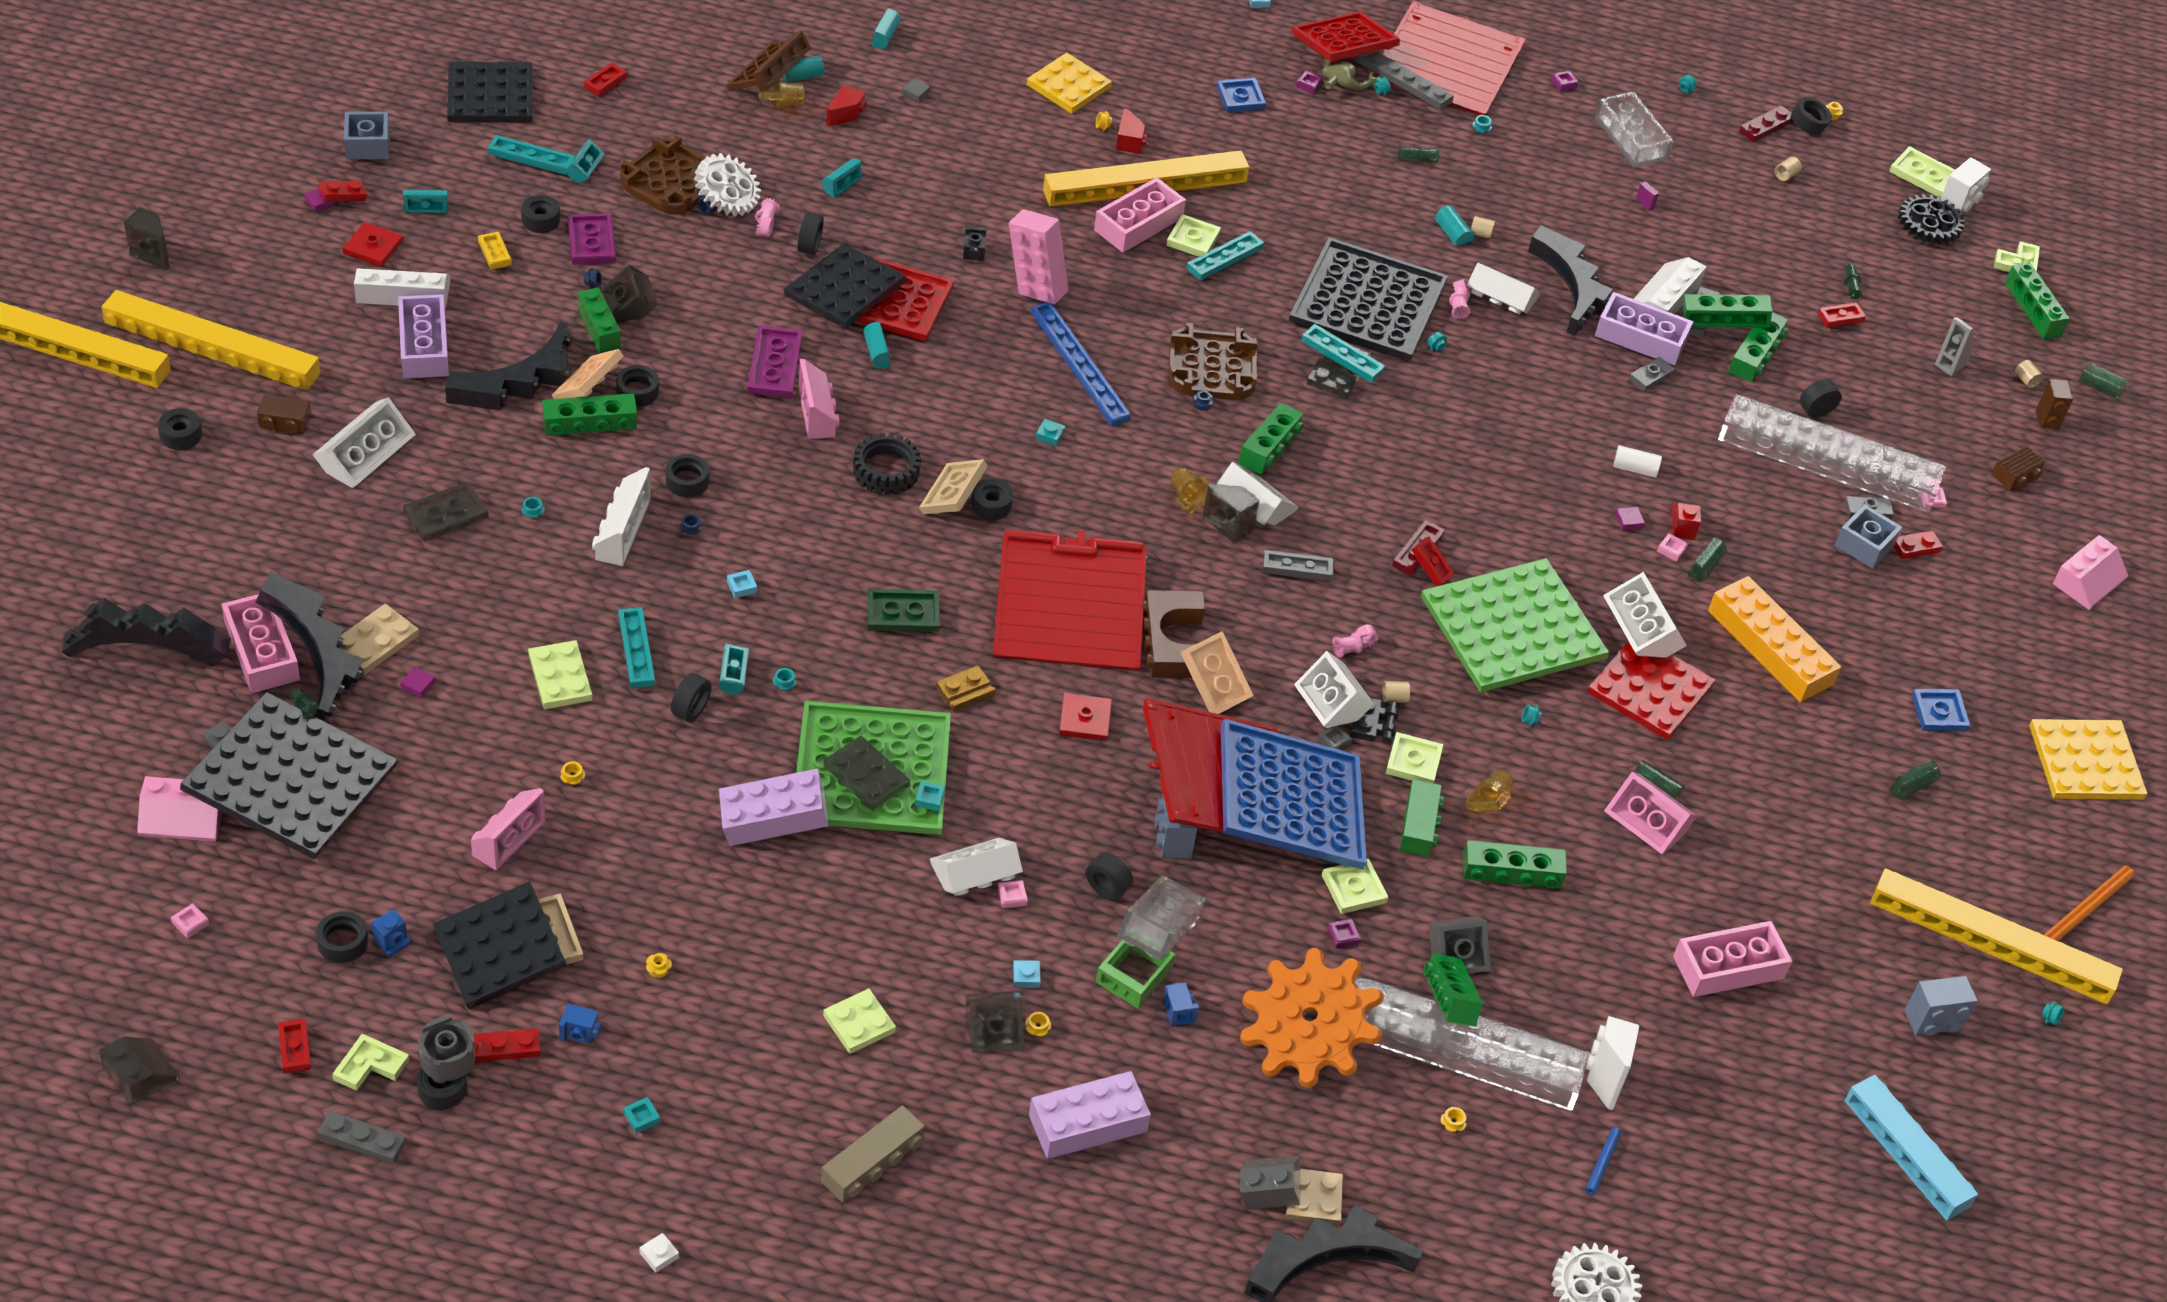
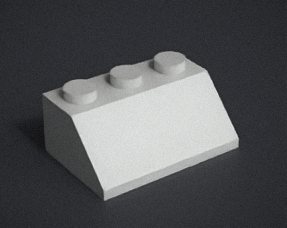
[1467,262,1541,315]
[1217,462,1299,526]
[1294,651,1374,728]
[930,838,1023,896]
[1585,1016,1639,1110]

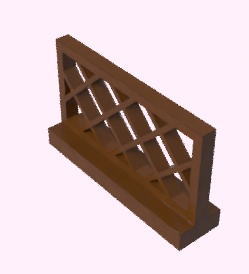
[726,31,811,92]

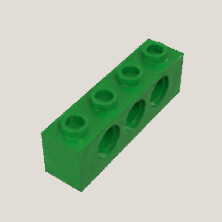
[2005,263,2070,339]
[1682,294,1772,328]
[1728,312,1789,383]
[542,394,637,435]
[1238,403,1304,475]
[1463,840,1567,888]
[1424,953,1483,1027]

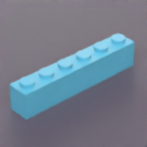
[1844,1075,1978,1221]

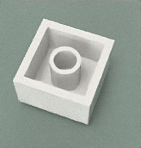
[1941,157,1991,214]

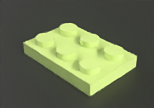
[1889,146,1955,197]
[528,640,592,710]

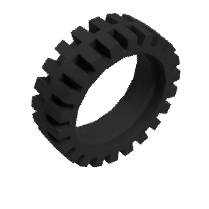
[853,433,921,495]

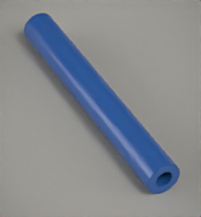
[1585,1128,1621,1195]

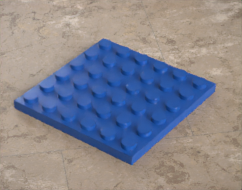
[1221,719,1367,870]

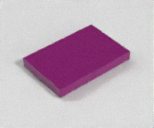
[568,213,616,264]

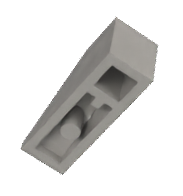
[1935,317,1973,376]

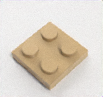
[1285,1169,1343,1226]

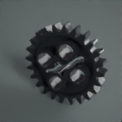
[1898,194,1965,245]

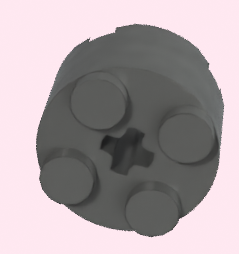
[418,1017,475,1083]

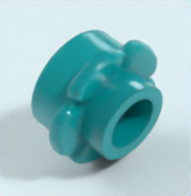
[1679,75,1697,93]
[1374,77,1391,96]
[1472,115,1492,133]
[1427,332,1448,352]
[521,497,545,518]
[773,668,797,690]
[1521,704,1542,727]
[2042,1001,2064,1025]

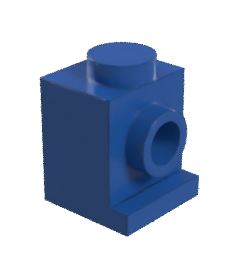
[371,909,411,957]
[1163,982,1199,1026]
[559,1004,602,1043]

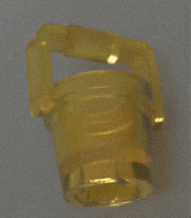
[759,81,805,108]
[1170,467,1215,514]
[1465,770,1513,811]

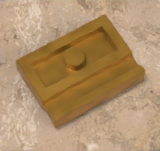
[936,666,996,712]

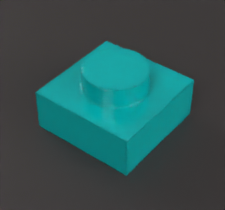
[1036,419,1065,446]
[915,781,945,811]
[623,1097,660,1134]

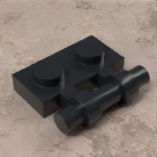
[1350,698,1399,743]

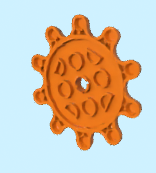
[1240,948,1384,1088]

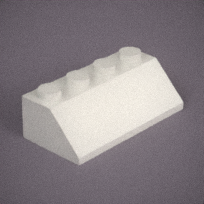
[1634,257,1707,314]
[354,269,451,308]
[312,397,416,488]
[592,467,650,566]
[1603,572,1687,657]

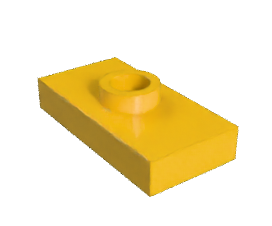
[478,232,512,270]

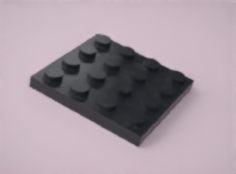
[447,61,533,122]
[784,243,907,328]
[433,881,567,1009]

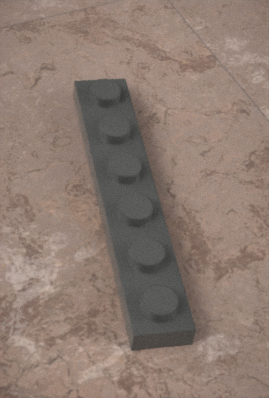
[1350,51,1454,110]

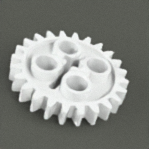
[694,153,761,217]
[1551,1243,1642,1302]

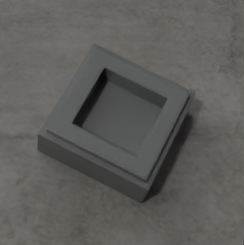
[902,78,930,102]
[1317,726,1352,750]

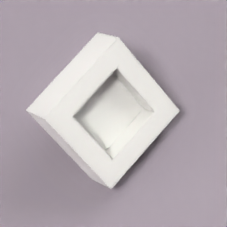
[639,1233,679,1273]

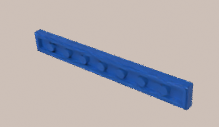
[1031,302,1131,426]

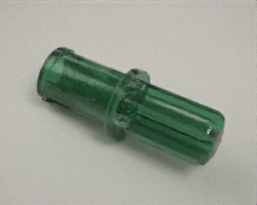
[1398,146,1439,162]
[1844,263,1862,299]
[289,688,319,715]

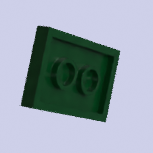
[867,589,940,632]

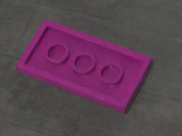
[747,325,803,398]

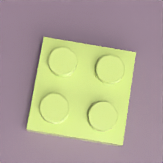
[1166,214,1221,257]
[1386,732,1443,783]
[1322,859,1388,914]
[823,989,896,1054]

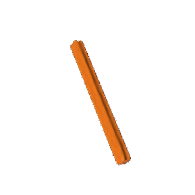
[2044,865,2135,942]

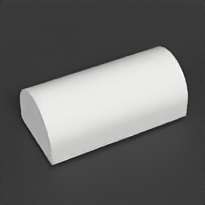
[1613,445,1662,478]

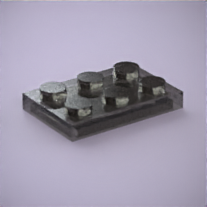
[1307,347,1370,399]
[403,481,489,542]
[823,735,910,811]

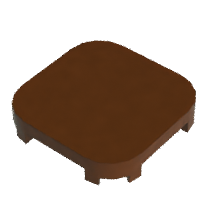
[620,135,706,215]
[1169,323,1258,400]

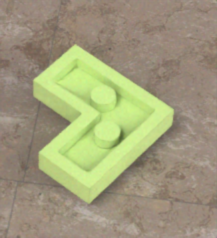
[1993,242,2040,272]
[332,1034,410,1091]

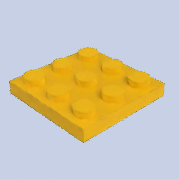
[1027,53,1112,114]

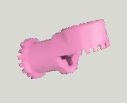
[755,198,780,237]
[1449,279,1471,320]
[1332,625,1379,658]

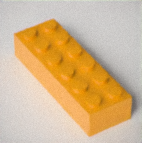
[1708,576,1841,702]

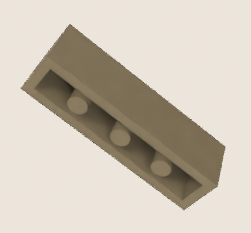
[821,1105,925,1203]

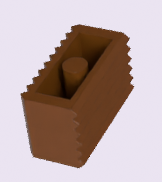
[2035,379,2074,429]
[257,394,312,434]
[1991,446,2045,491]

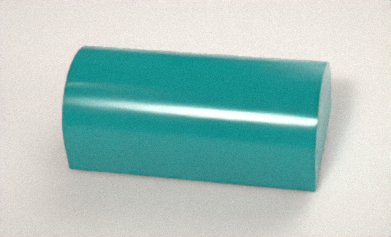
[872,8,901,49]
[782,55,824,83]
[567,139,605,182]
[822,158,862,198]
[403,190,448,213]
[1435,205,1474,246]
[863,322,890,369]
[719,644,749,694]

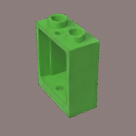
[1096,928,1175,1009]

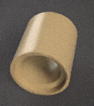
[1775,157,1802,181]
[1471,216,1495,239]
[2015,360,2044,388]
[1382,681,1410,703]

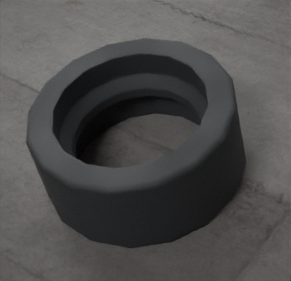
[1791,97,1832,135]
[797,212,824,255]
[616,365,659,407]
[666,454,710,497]
[671,673,712,722]
[316,911,368,963]

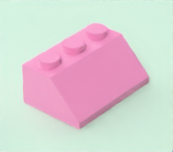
[799,359,839,439]
[2053,535,2128,610]
[1604,772,1697,854]
[137,776,223,842]
[471,788,546,870]

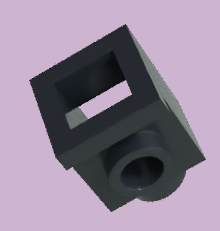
[963,226,987,261]

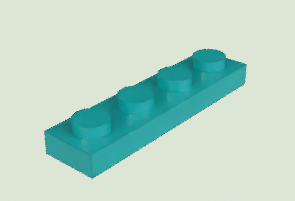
[488,135,575,175]
[1186,231,1264,281]
[1301,324,1385,383]
[618,607,655,689]

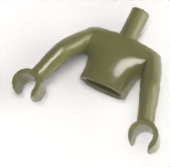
[1322,58,1381,91]

